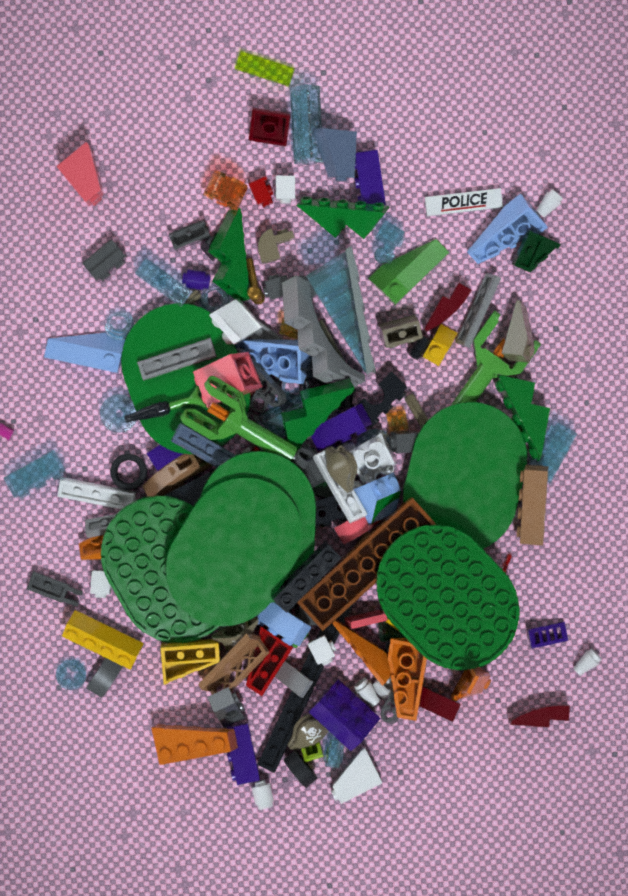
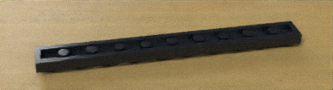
[257,603,354,773]

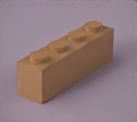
[517,465,549,546]

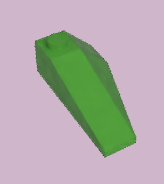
[368,239,449,306]

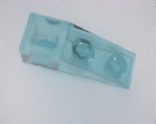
[135,258,192,308]

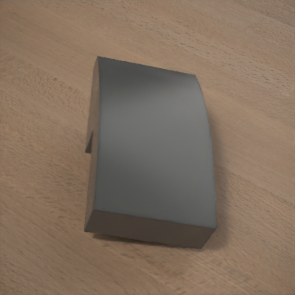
[86,658,123,698]

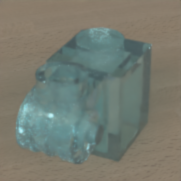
[374,220,406,264]

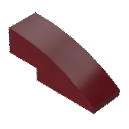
[423,283,472,332]
[419,686,461,722]
[509,704,570,727]

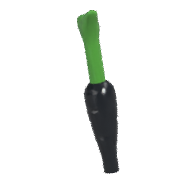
[124,386,206,423]

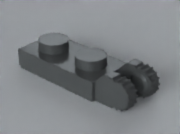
[27,571,83,607]

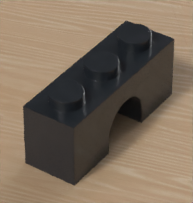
[356,371,408,428]

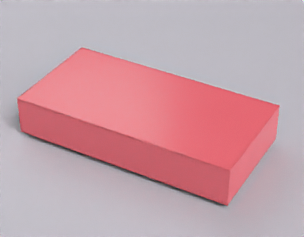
[344,610,387,629]

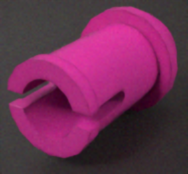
[0,423,14,441]

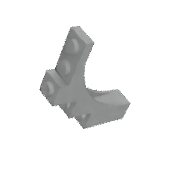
[282,275,365,388]

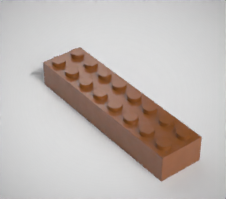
[297,497,436,631]

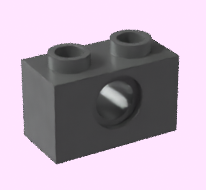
[208,687,245,728]

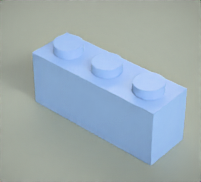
[255,602,312,646]

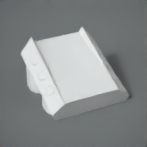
[209,298,263,345]
[349,433,398,484]

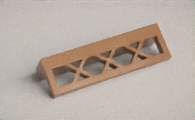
[198,633,270,695]

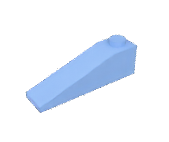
[467,193,548,264]
[44,332,127,374]
[235,339,310,384]

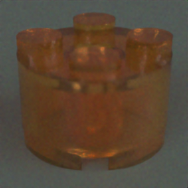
[203,170,248,211]

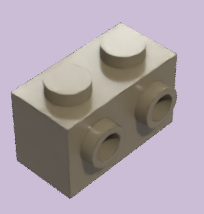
[378,315,423,348]

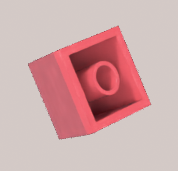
[56,142,104,206]
[193,352,262,408]

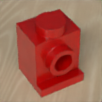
[249,176,274,208]

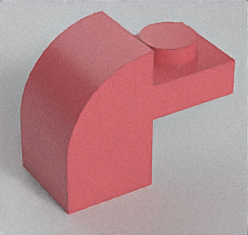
[334,517,381,544]

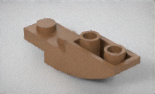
[142,454,213,496]

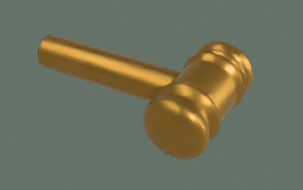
[246,258,265,305]

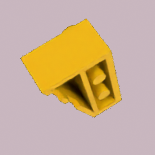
[161,639,220,685]

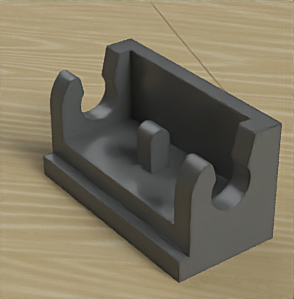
[169,219,211,252]

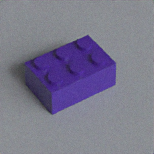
[309,679,381,751]

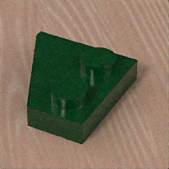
[512,230,561,273]

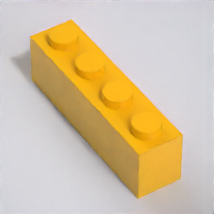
[62,610,144,670]

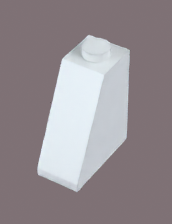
[331,747,382,804]

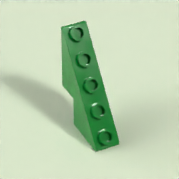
[296,196,390,239]
[208,208,250,301]
[495,375,550,462]
[281,378,354,450]

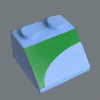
[354,473,401,525]

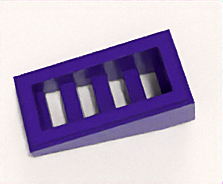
[527,622,568,649]

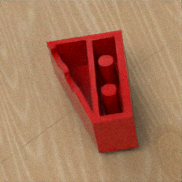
[246,626,293,696]

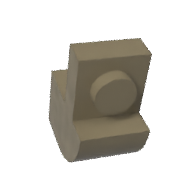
[258,228,295,265]

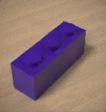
[354,150,386,205]
[311,403,372,451]
[226,722,260,785]

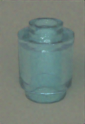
[323,739,344,768]

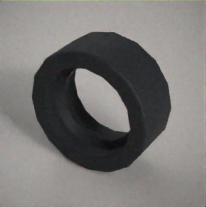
[110,454,147,490]
[284,750,318,788]

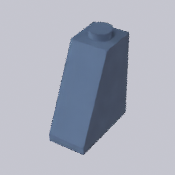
[314,128,357,182]

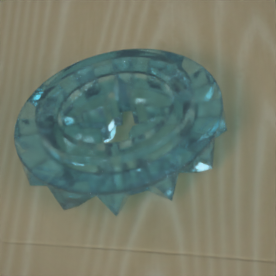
[55,659,86,690]

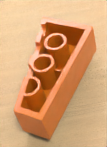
[151,724,238,765]

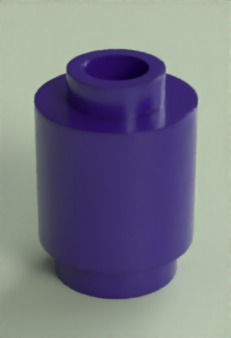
[182,269,211,290]

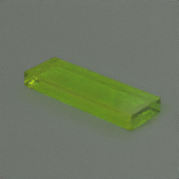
[235,50,295,87]

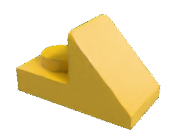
[423,324,458,366]

